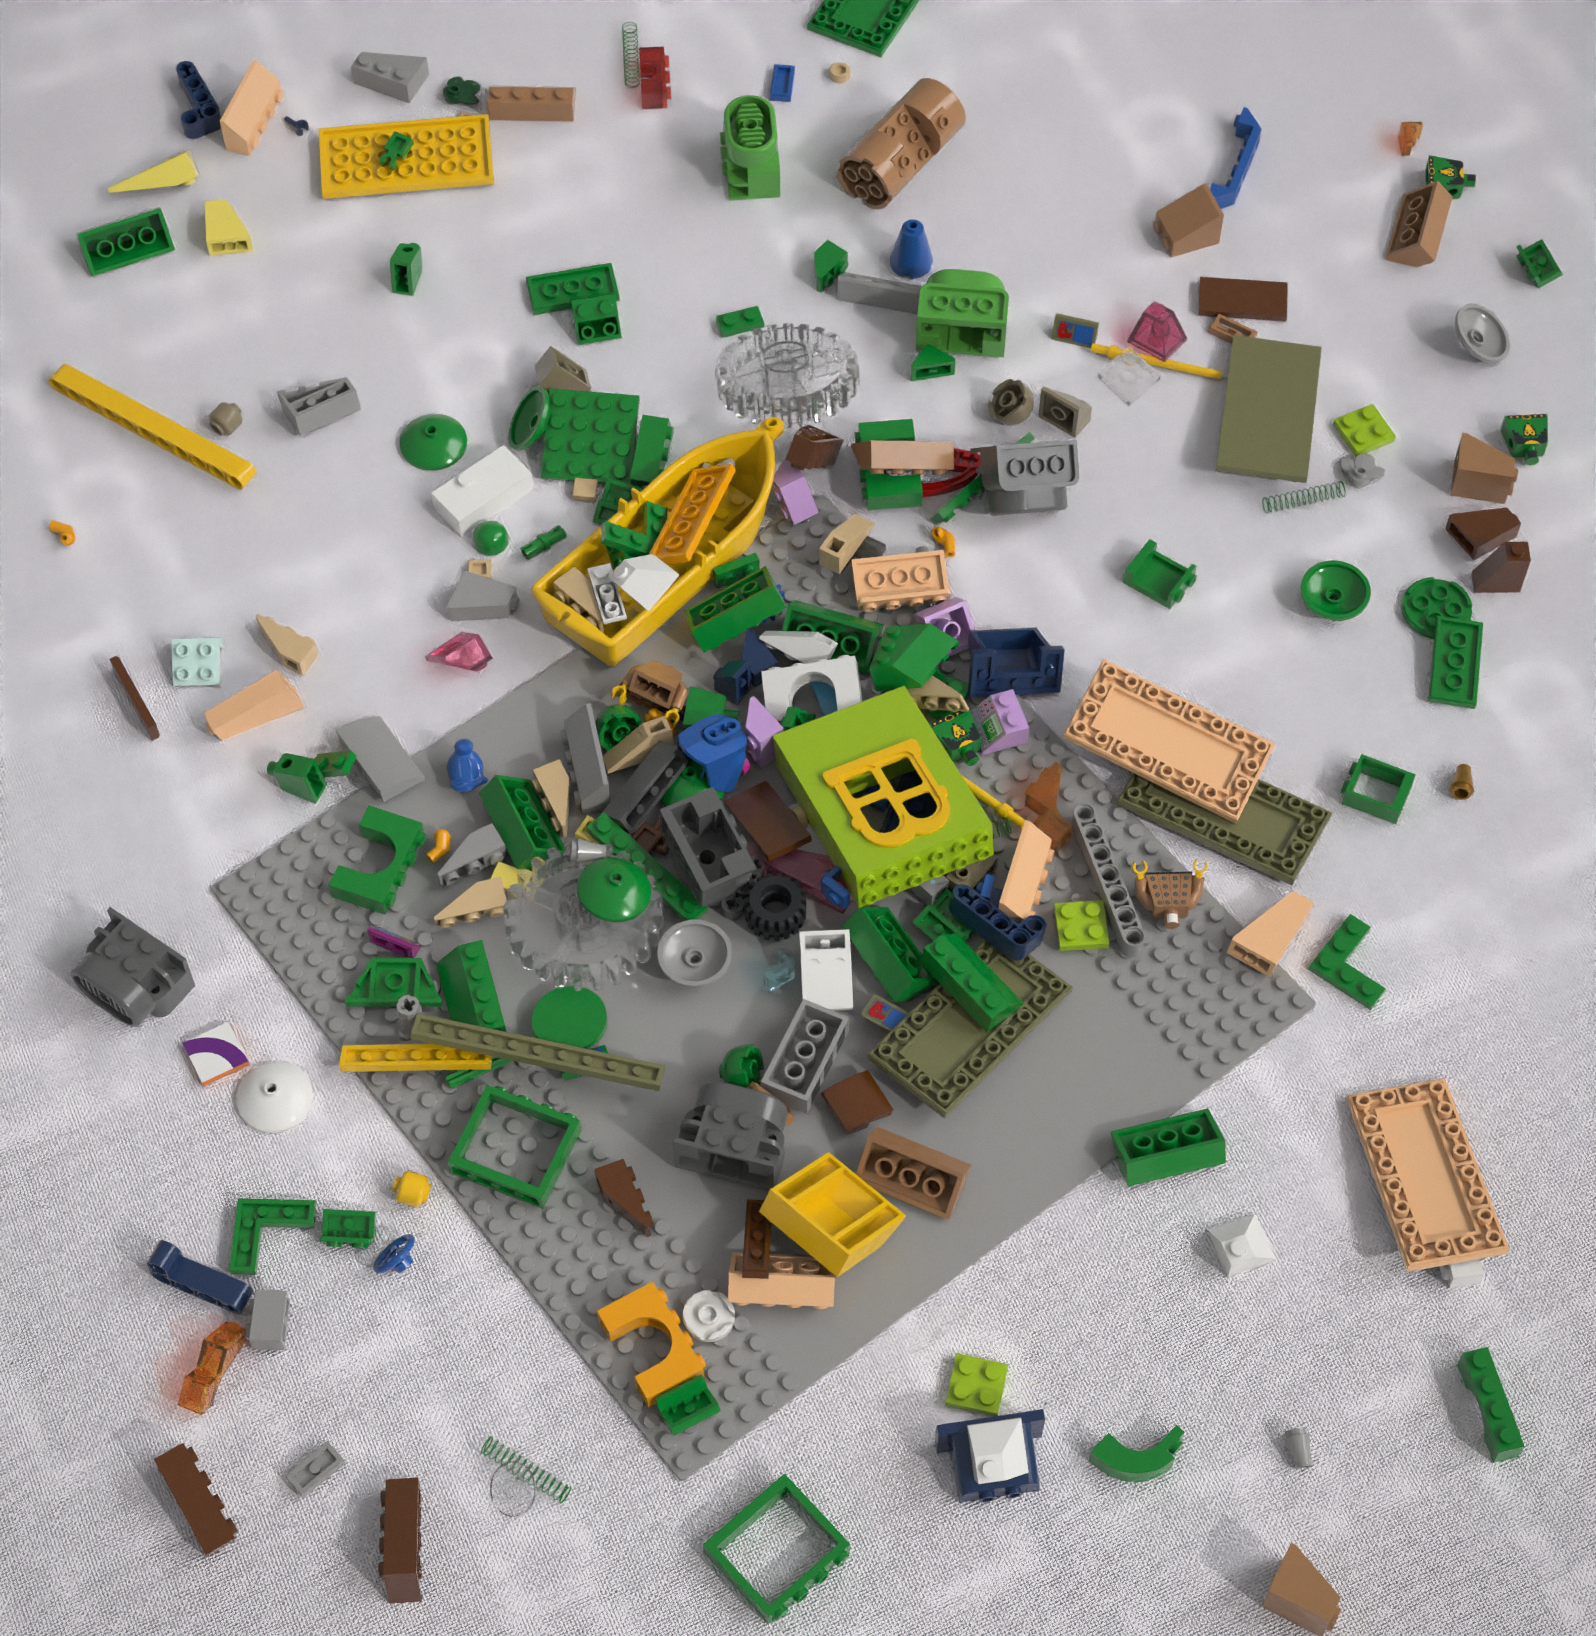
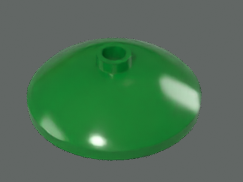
[509,386,551,451]
[400,414,467,471]
[1300,560,1371,621]
[659,752,725,807]
[577,858,652,922]

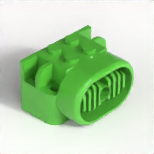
[720,95,780,201]
[916,269,1009,357]

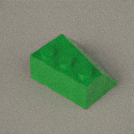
[870,623,959,691]

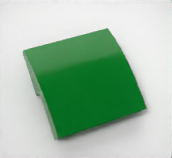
[592,477,644,525]
[912,889,975,941]

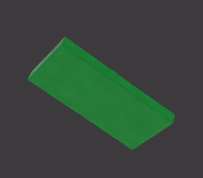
[526,263,620,315]
[1428,615,1483,709]

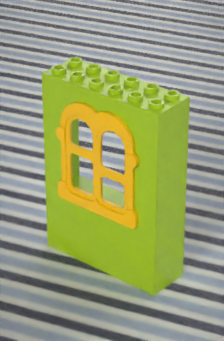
[773,686,994,908]

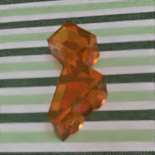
[1024,761,1072,853]
[178,1321,246,1415]

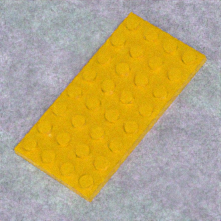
[319,114,494,199]

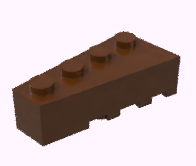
[785,422,844,471]
[154,1443,238,1557]
[378,1477,422,1604]

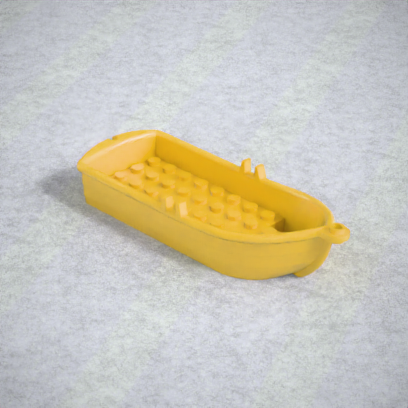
[531,417,784,667]

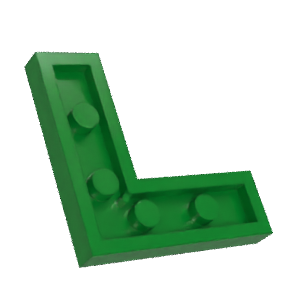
[601,501,667,557]
[1308,914,1386,1010]
[229,1198,317,1275]

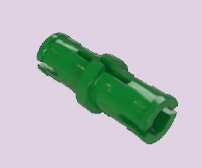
[520,525,567,560]

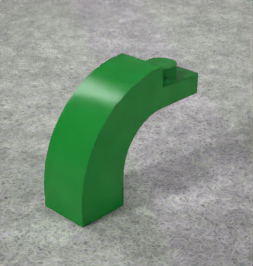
[1089,1425,1185,1482]

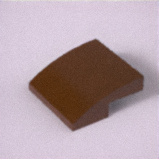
[821,1070,894,1135]

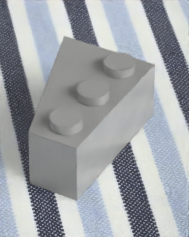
[351,52,429,103]
[277,377,361,436]

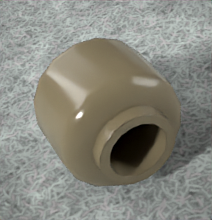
[209,402,243,436]

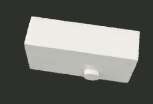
[431,445,533,537]

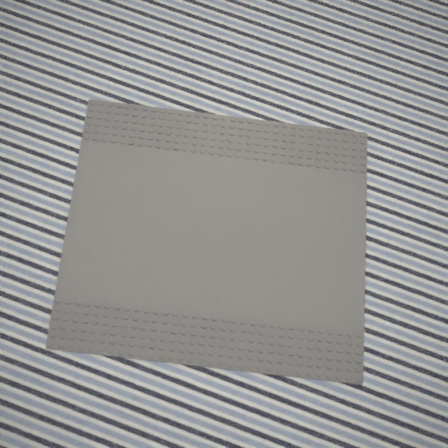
[212,495,1315,1481]

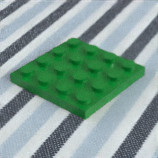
[541,388,640,484]

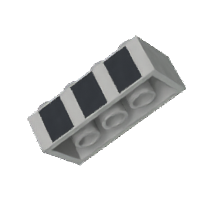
[761,999,849,1114]

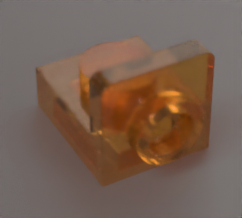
[1398,121,1423,156]

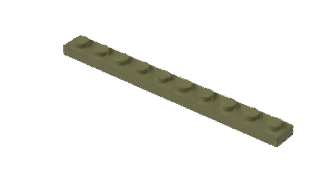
[411,1013,665,1091]

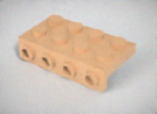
[851,550,951,612]

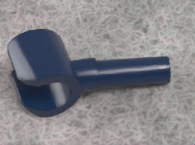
[284,116,309,136]

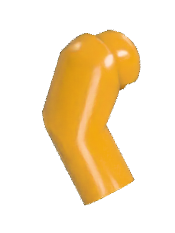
[931,526,956,557]

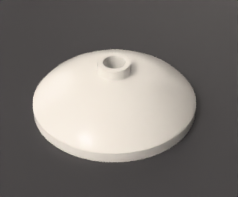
[236,1062,313,1133]

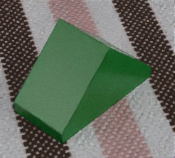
[910,344,955,382]

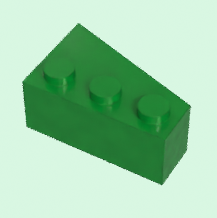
[630,414,674,487]

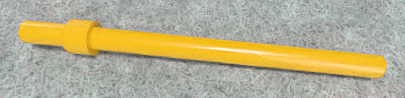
[1090,343,1223,380]
[962,775,1025,829]

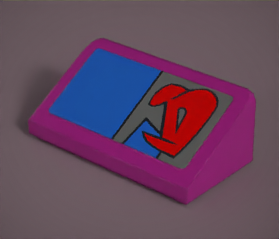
[367,927,421,958]

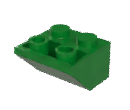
[570,292,622,345]

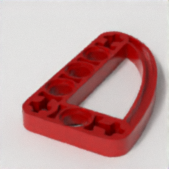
[864,448,981,497]

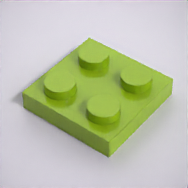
[1333,404,1396,457]
[1054,900,1109,951]
[945,1353,1008,1416]

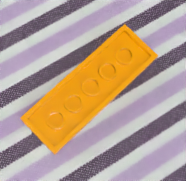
[649,464,736,565]

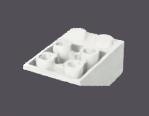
[799,929,853,1011]

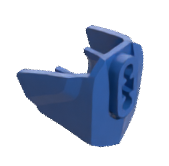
[676,714,747,792]

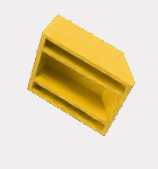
[759,1152,906,1277]

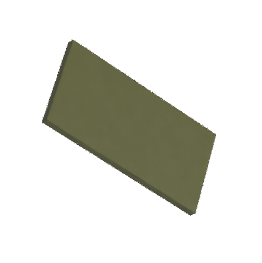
[1215,335,1322,483]
[1116,773,1332,886]
[867,940,1073,1119]

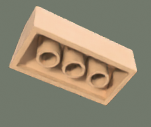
[220,60,284,156]
[999,820,1055,924]
[728,1252,835,1309]

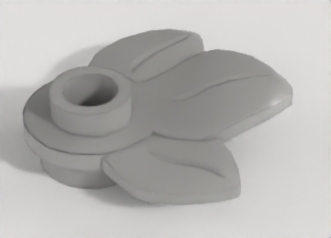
[1340,453,1385,487]

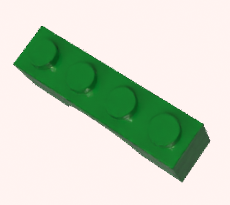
[1457,1347,1525,1463]

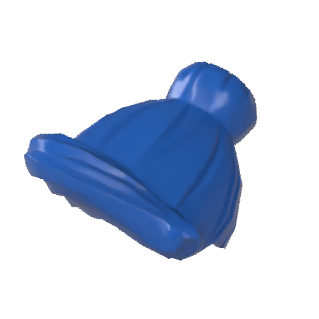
[447,739,488,792]

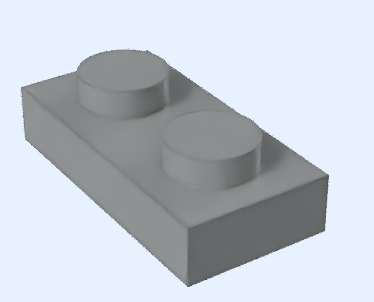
[285,1441,345,1499]

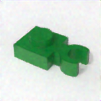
[379,131,414,170]

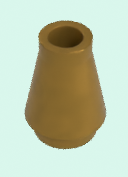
[1450,764,1474,800]

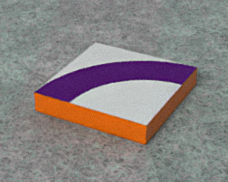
[182,1021,250,1087]

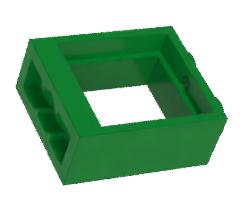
[1340,754,1416,824]

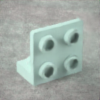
[172,638,224,686]

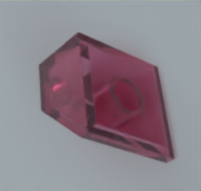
[1127,301,1187,362]
[425,632,493,672]

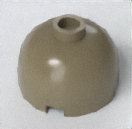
[988,379,1034,425]

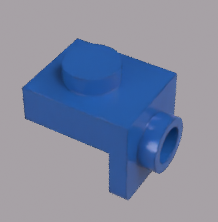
[821,866,850,910]
[976,874,1003,909]

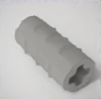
[396,995,423,1037]

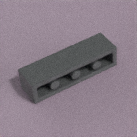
[602,741,689,835]

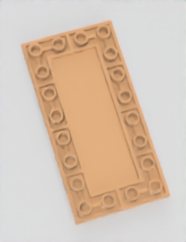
[1062,659,1275,824]
[1346,1078,1509,1272]

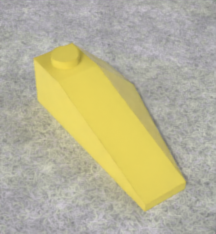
[108,149,199,193]

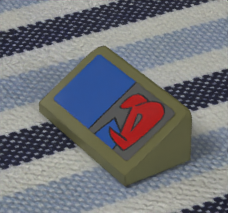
[1051,313,1099,348]
[860,994,909,1031]

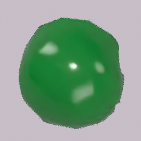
[473,521,509,556]

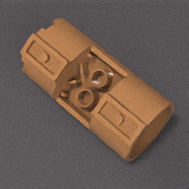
[835,78,966,209]

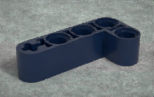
[176,61,221,139]
[948,884,1047,961]
[147,1240,254,1314]

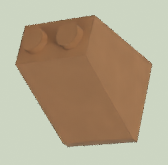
[1153,184,1224,257]
[1450,432,1518,504]
[1261,1543,1342,1636]

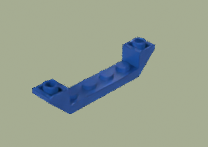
[1210,107,1262,209]

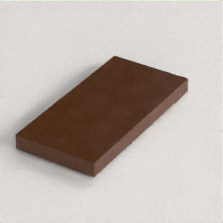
[1198,277,1288,322]
[724,781,812,862]

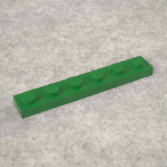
[930,432,1035,525]
[586,812,708,921]

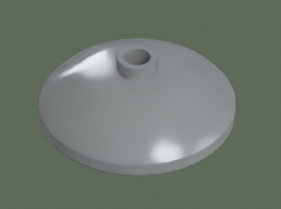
[1455,303,1510,363]
[657,919,732,988]

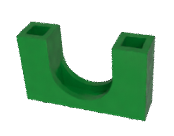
[854,419,923,510]
[328,805,426,915]

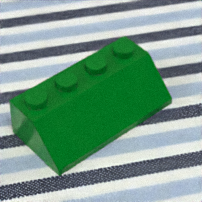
[75,207,175,276]
[684,566,786,653]
[782,600,884,674]
[479,775,569,871]
[842,907,940,1002]
[920,933,1024,1033]
[436,940,506,1032]
[1111,1108,1226,1187]

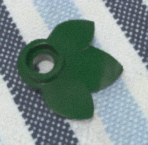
[443,76,481,105]

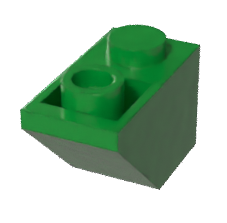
[814,239,848,293]

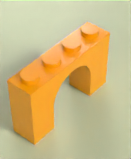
[597,1281,706,1408]

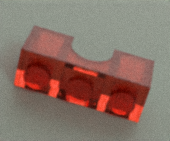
[639,46,671,109]

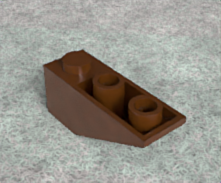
[595,1159,654,1237]

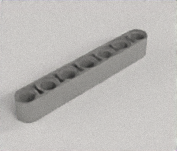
[1072,803,1145,957]

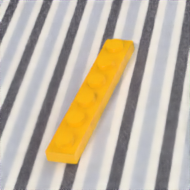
[339,1044,492,1072]

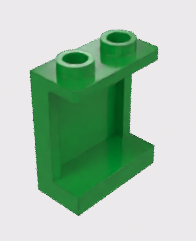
[1123,539,1197,609]

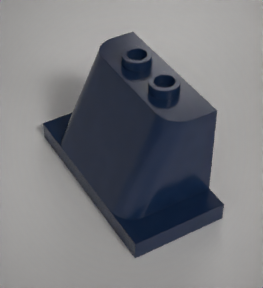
[968,627,1065,697]
[935,1409,1045,1503]

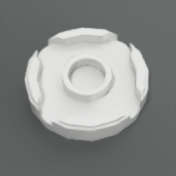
[683,1290,735,1342]

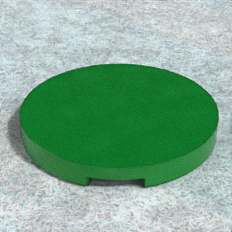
[1401,577,1472,639]
[532,986,608,1049]

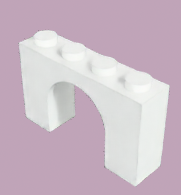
[761,655,863,725]

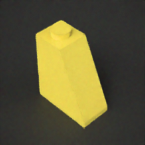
[205,199,253,255]

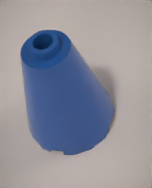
[890,219,933,279]

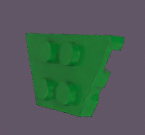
[345,958,442,1007]

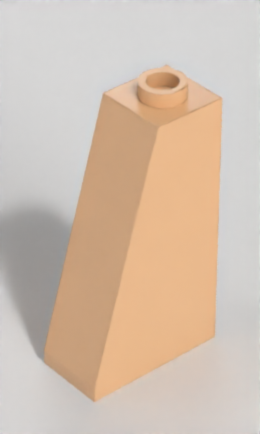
[204,670,304,741]
[1227,891,1314,977]

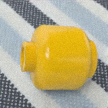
[392,1170,432,1208]

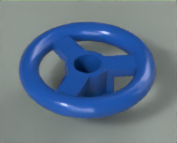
[373,1234,415,1274]

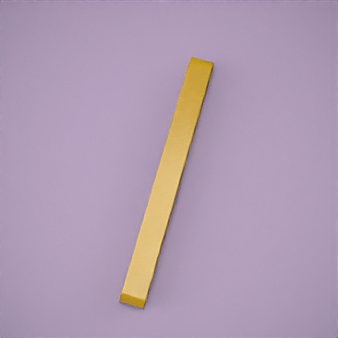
[48,364,257,490]

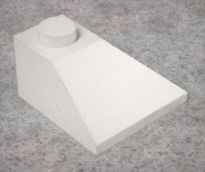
[609,554,679,611]
[1207,1214,1276,1277]
[967,1418,1029,1484]

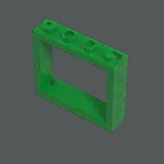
[447,1085,582,1209]
[703,1473,850,1624]

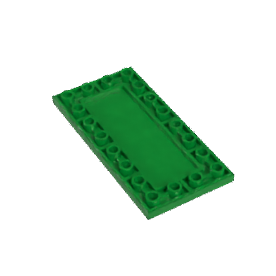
[807,0,919,58]

